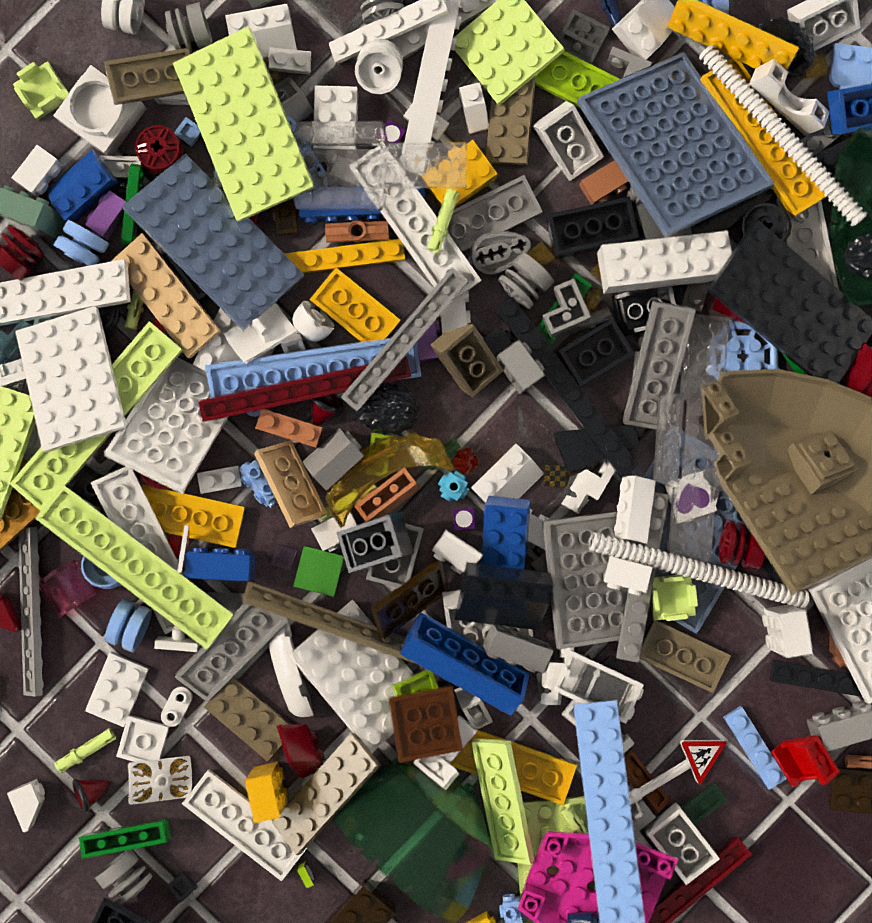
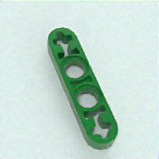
[121,163,144,246]

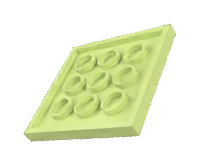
[454,0,565,106]

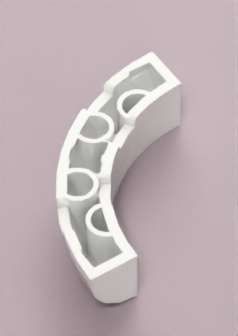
[268,620,314,717]

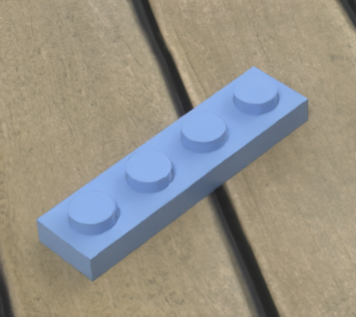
[723,706,787,790]

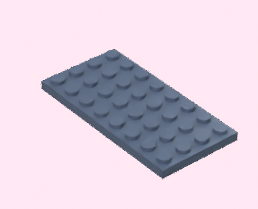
[123,154,304,331]

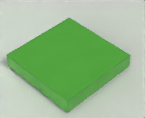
[293,546,344,597]

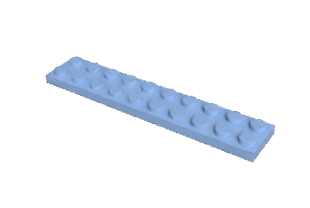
[205,338,421,397]
[574,700,645,923]

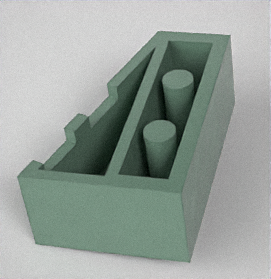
[0,185,65,239]

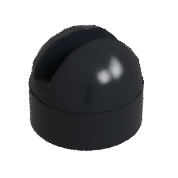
[115,182,127,200]

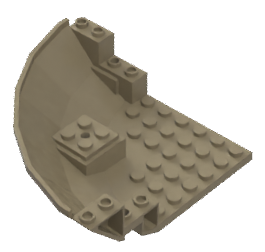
[702,369,872,595]

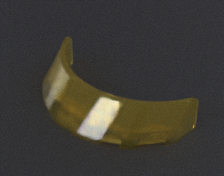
[326,433,455,528]

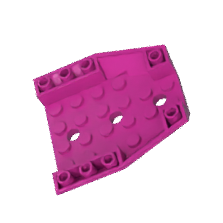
[518,831,678,923]

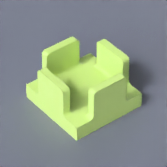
[13,61,69,120]
[650,574,698,621]

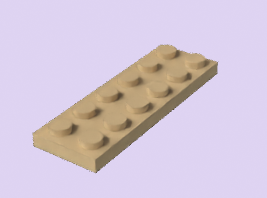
[112,233,221,358]

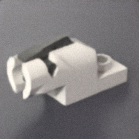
[561,461,615,514]
[536,647,574,705]

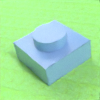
[174,117,202,147]

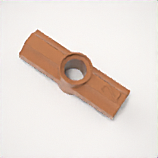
[325,220,389,243]

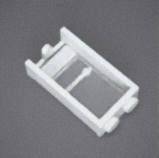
[553,650,644,724]

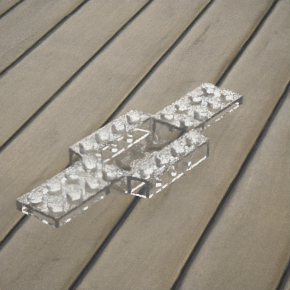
[214,121,467,211]
[653,314,730,564]

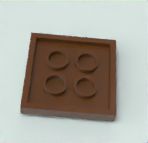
[388,686,463,763]

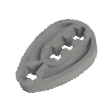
[470,231,530,274]

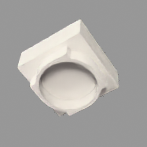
[53,65,147,156]

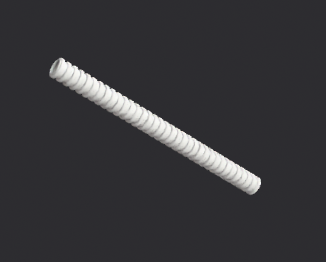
[699,45,867,226]
[588,532,810,609]

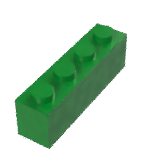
[79,818,171,859]

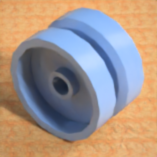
[53,220,109,266]
[104,598,152,653]

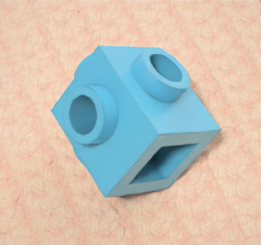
[438,471,469,502]

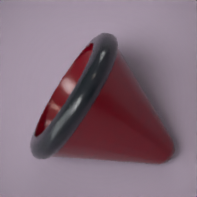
[311,394,343,426]
[72,779,109,813]

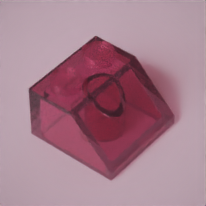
[39,559,96,618]

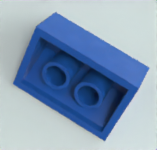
[47,149,119,222]

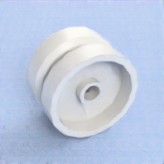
[101,0,145,35]
[355,39,403,94]

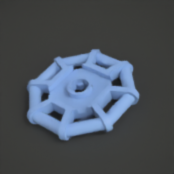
[706,320,780,381]

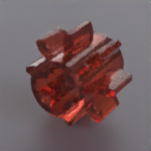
[453,448,479,475]

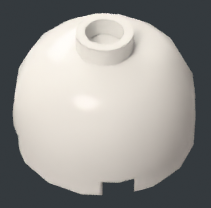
[292,301,334,342]

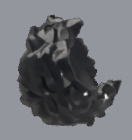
[757,16,816,78]
[844,232,872,278]
[352,382,420,436]

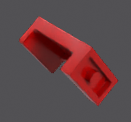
[771,735,840,787]

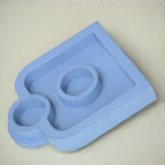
[829,43,872,89]

